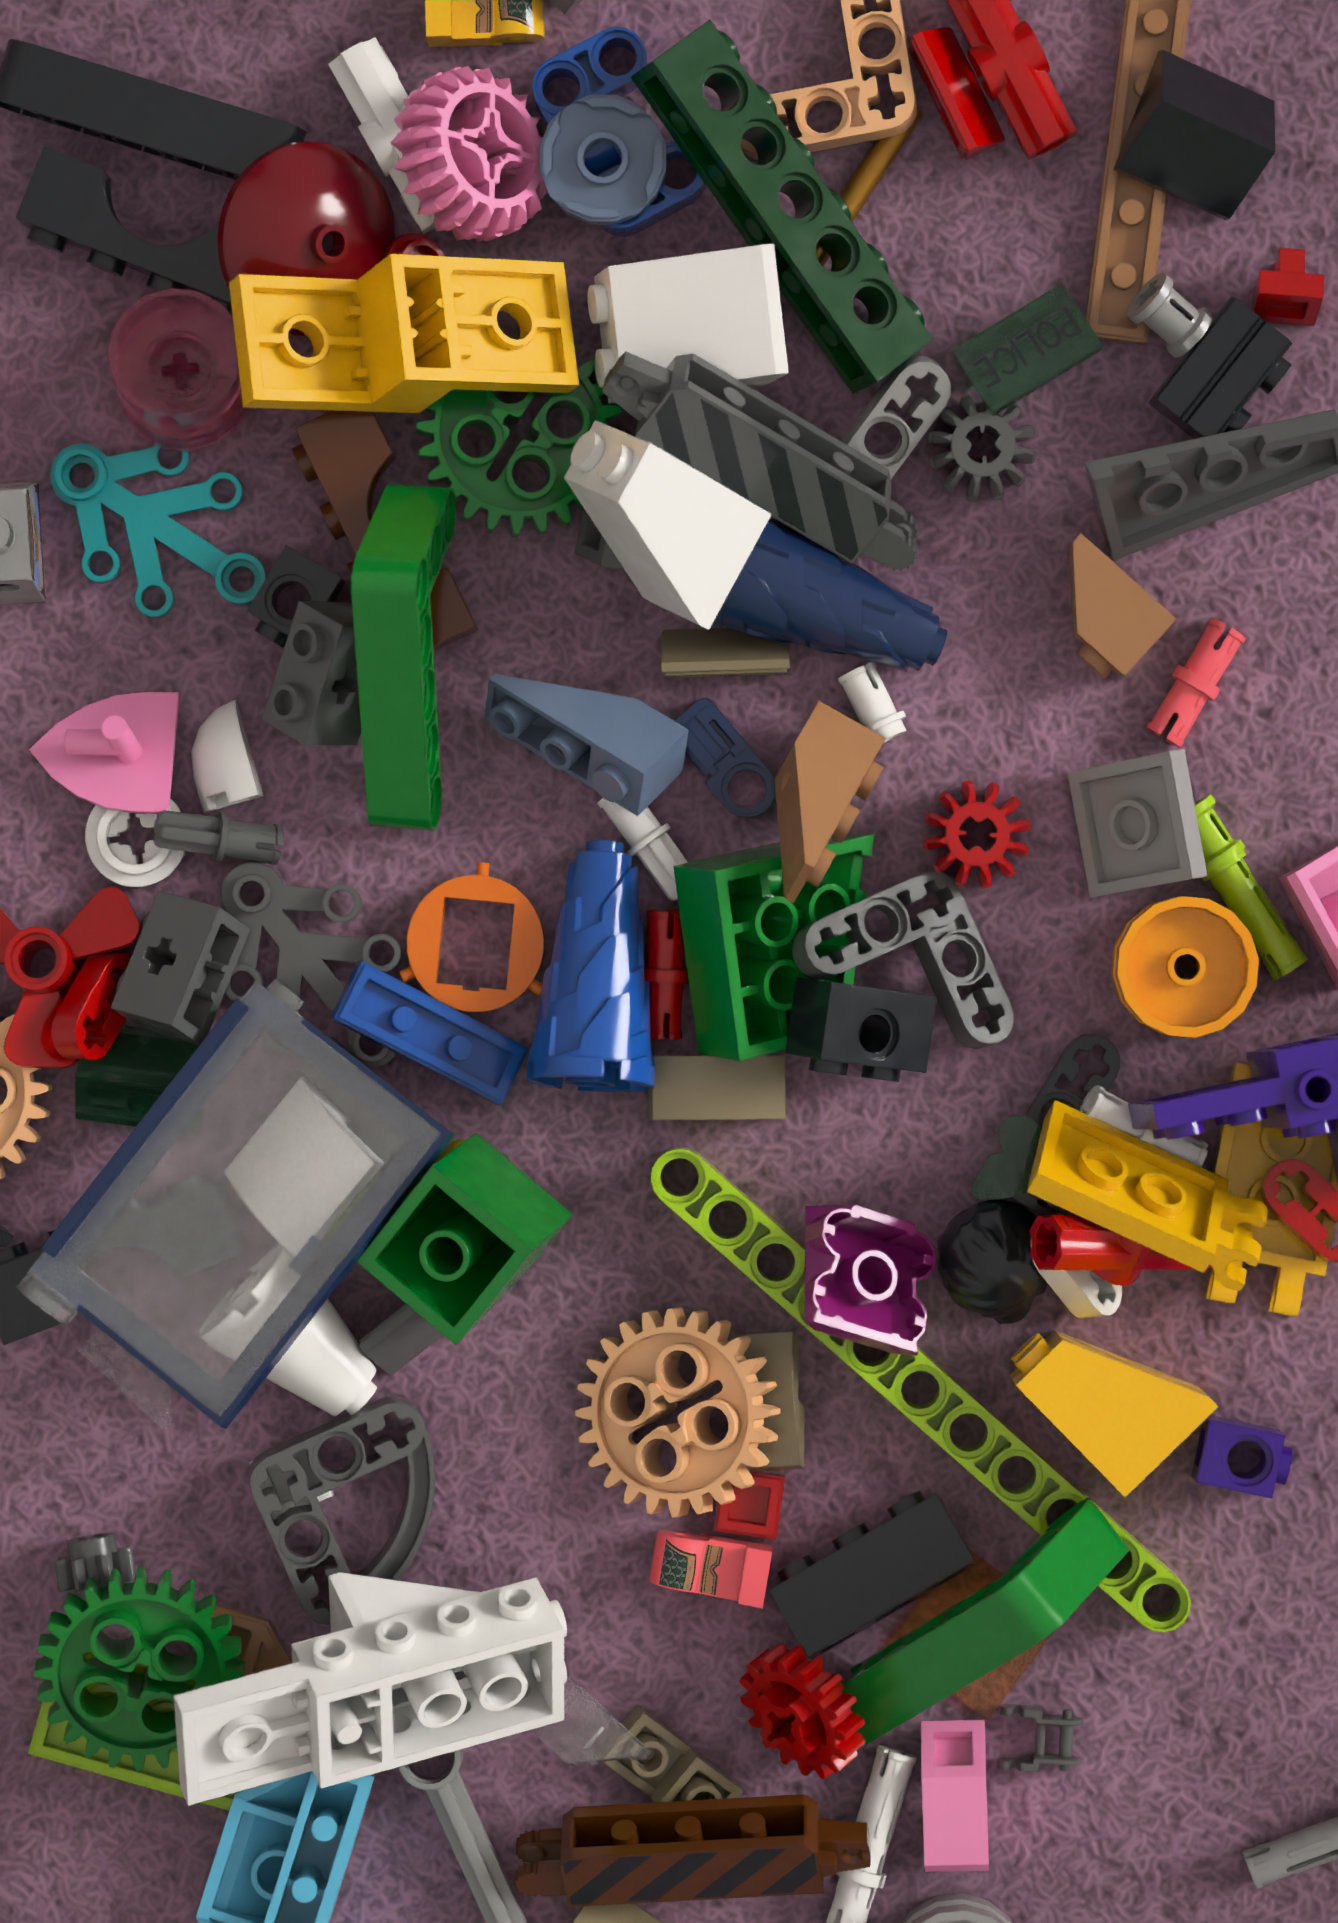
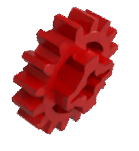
[739,1643,865,1779]

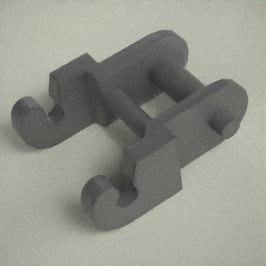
[997,1704,1083,1772]

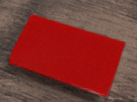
[909,27,1005,160]

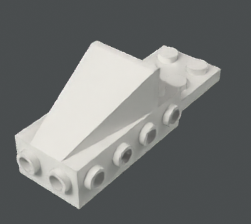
[174,1572,567,1806]

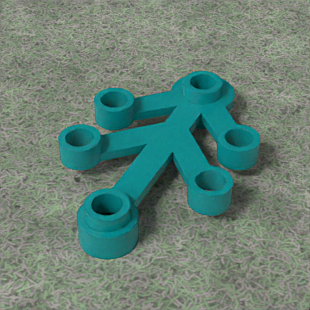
[50,437,268,618]

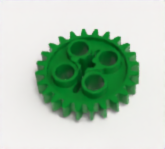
[415,331,621,538]
[34,1566,245,1771]

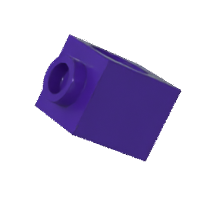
[1191,1415,1292,1498]

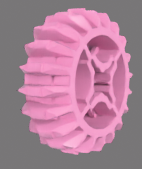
[390,66,548,242]

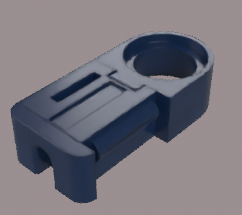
[674,698,776,818]

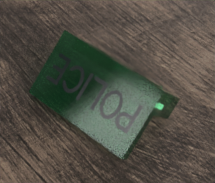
[952,283,1103,416]

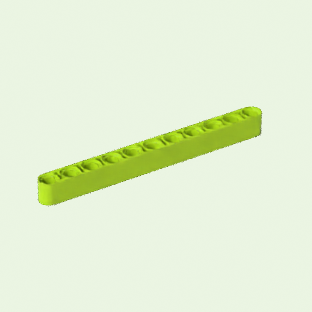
[651,1146,1191,1633]

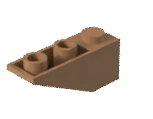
[775,701,886,904]

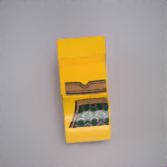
[425,0,545,47]

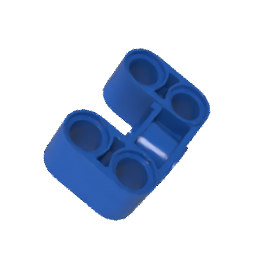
[532,27,706,237]

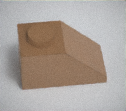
[1068,533,1176,680]

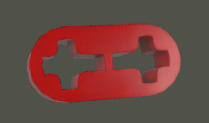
[51,952,131,1060]
[1260,1159,1338,1263]

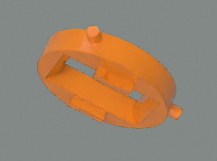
[399,862,545,1012]

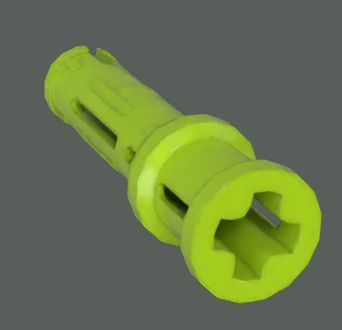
[1194,793,1308,981]

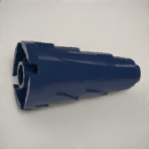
[711,520,947,672]

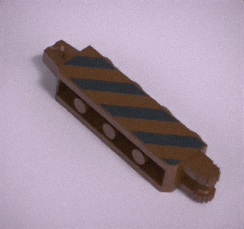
[514,1794,871,1907]

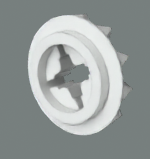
[85,799,185,887]

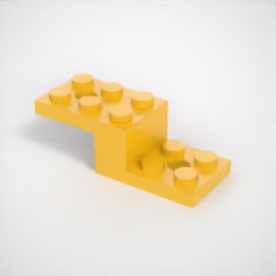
[229,254,579,413]

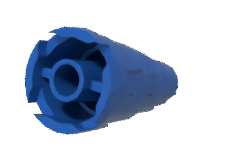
[526,840,656,1093]

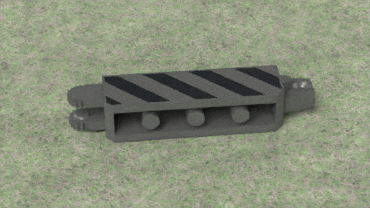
[603,351,919,571]

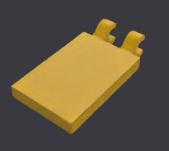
[1205,1062,1338,1317]
[1027,1100,1268,1291]

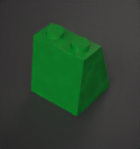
[357,1133,573,1345]

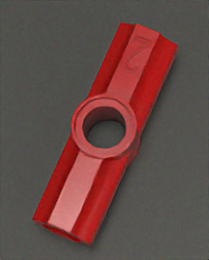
[945,0,1078,160]
[1030,1215,1211,1286]

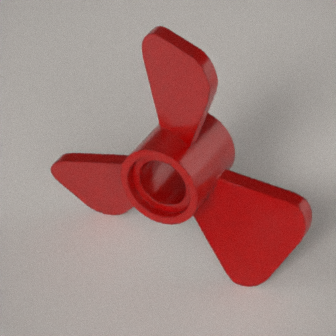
[0,887,142,1069]

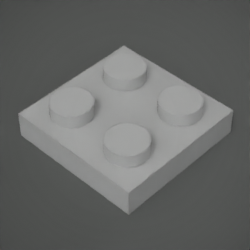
[1067,749,1207,898]

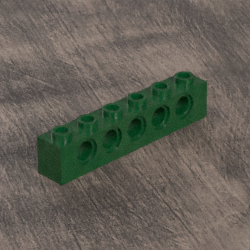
[631,20,933,394]

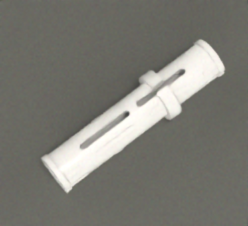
[826,1745,917,1923]

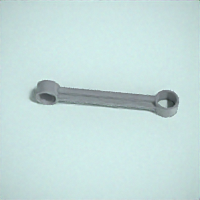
[398,1749,527,1923]

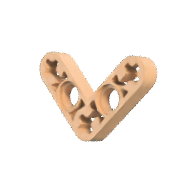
[741,0,917,160]

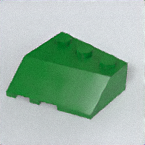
[673,833,875,1061]

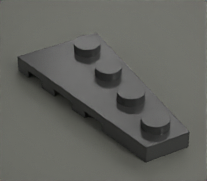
[1084,409,1338,561]

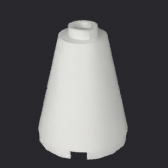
[200,1244,377,1416]

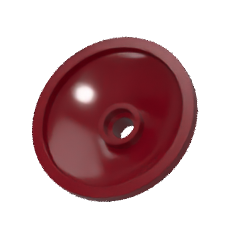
[217,141,396,336]

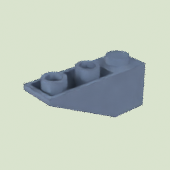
[484,674,689,816]

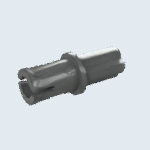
[153,810,284,865]

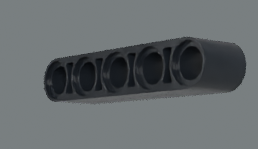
[0,39,307,180]

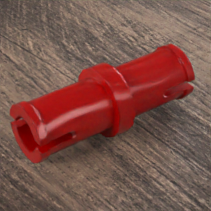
[644,909,689,1040]

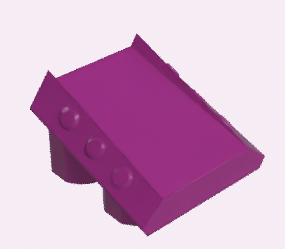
[805,1204,936,1356]

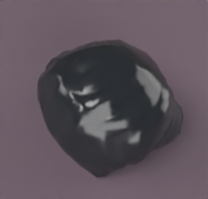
[938,1198,1048,1324]

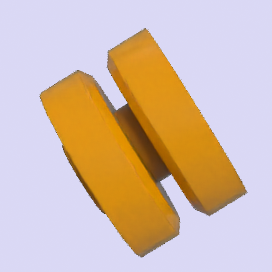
[1110,896,1259,1038]

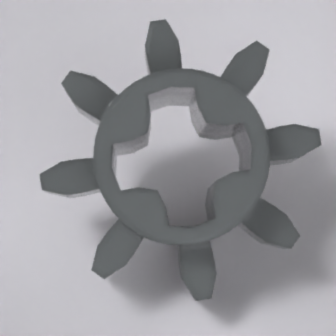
[54,1533,136,1600]

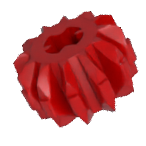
[922,781,1031,889]

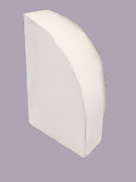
[191,700,264,813]

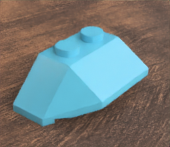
[196,1771,375,1923]

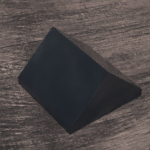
[1113,50,1276,220]

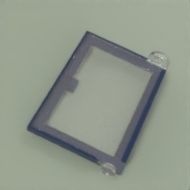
[17,979,455,1429]

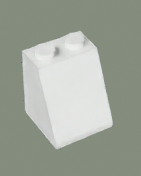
[587,244,789,404]
[564,420,772,630]

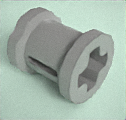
[1126,272,1212,358]

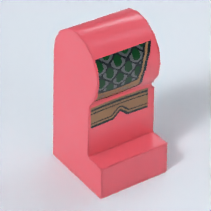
[649,1530,773,1609]

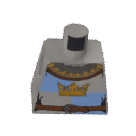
[0,481,46,605]

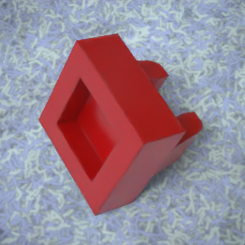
[1251,248,1324,326]

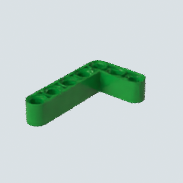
[351,484,456,831]
[842,1497,1129,1747]

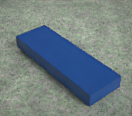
[329,961,529,1105]

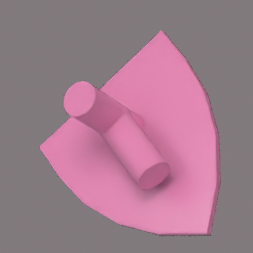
[29,692,180,814]

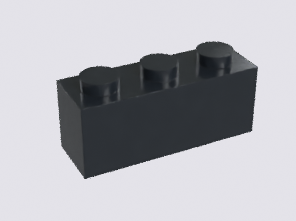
[769,1491,978,1660]

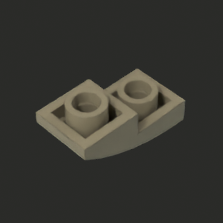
[648,1055,786,1120]
[731,1331,805,1472]
[597,1704,743,1803]

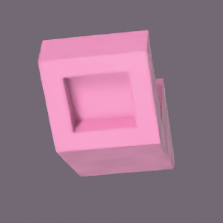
[921,1720,989,1872]

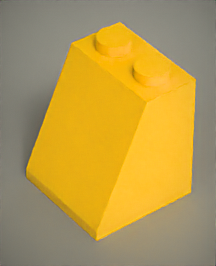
[1009,1330,1218,1497]

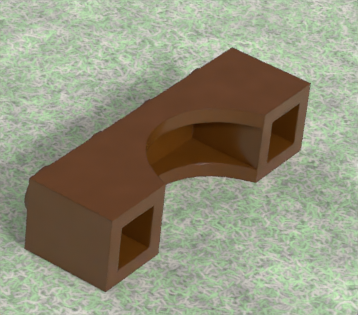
[291,410,479,651]

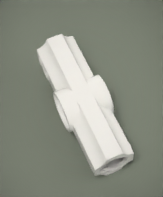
[328,37,435,234]

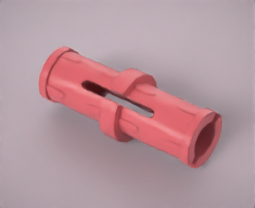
[1145,618,1246,748]

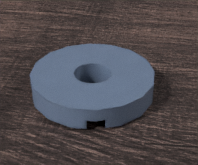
[539,95,667,225]

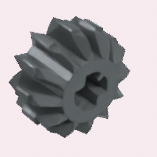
[928,393,1036,502]

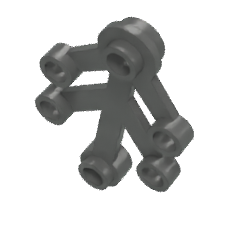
[221,862,402,1068]

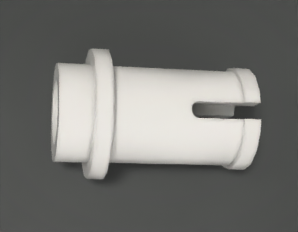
[838,662,906,743]

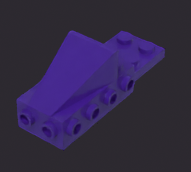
[1128,1033,1338,1183]

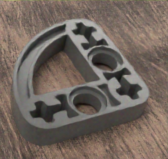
[247,1396,435,1625]

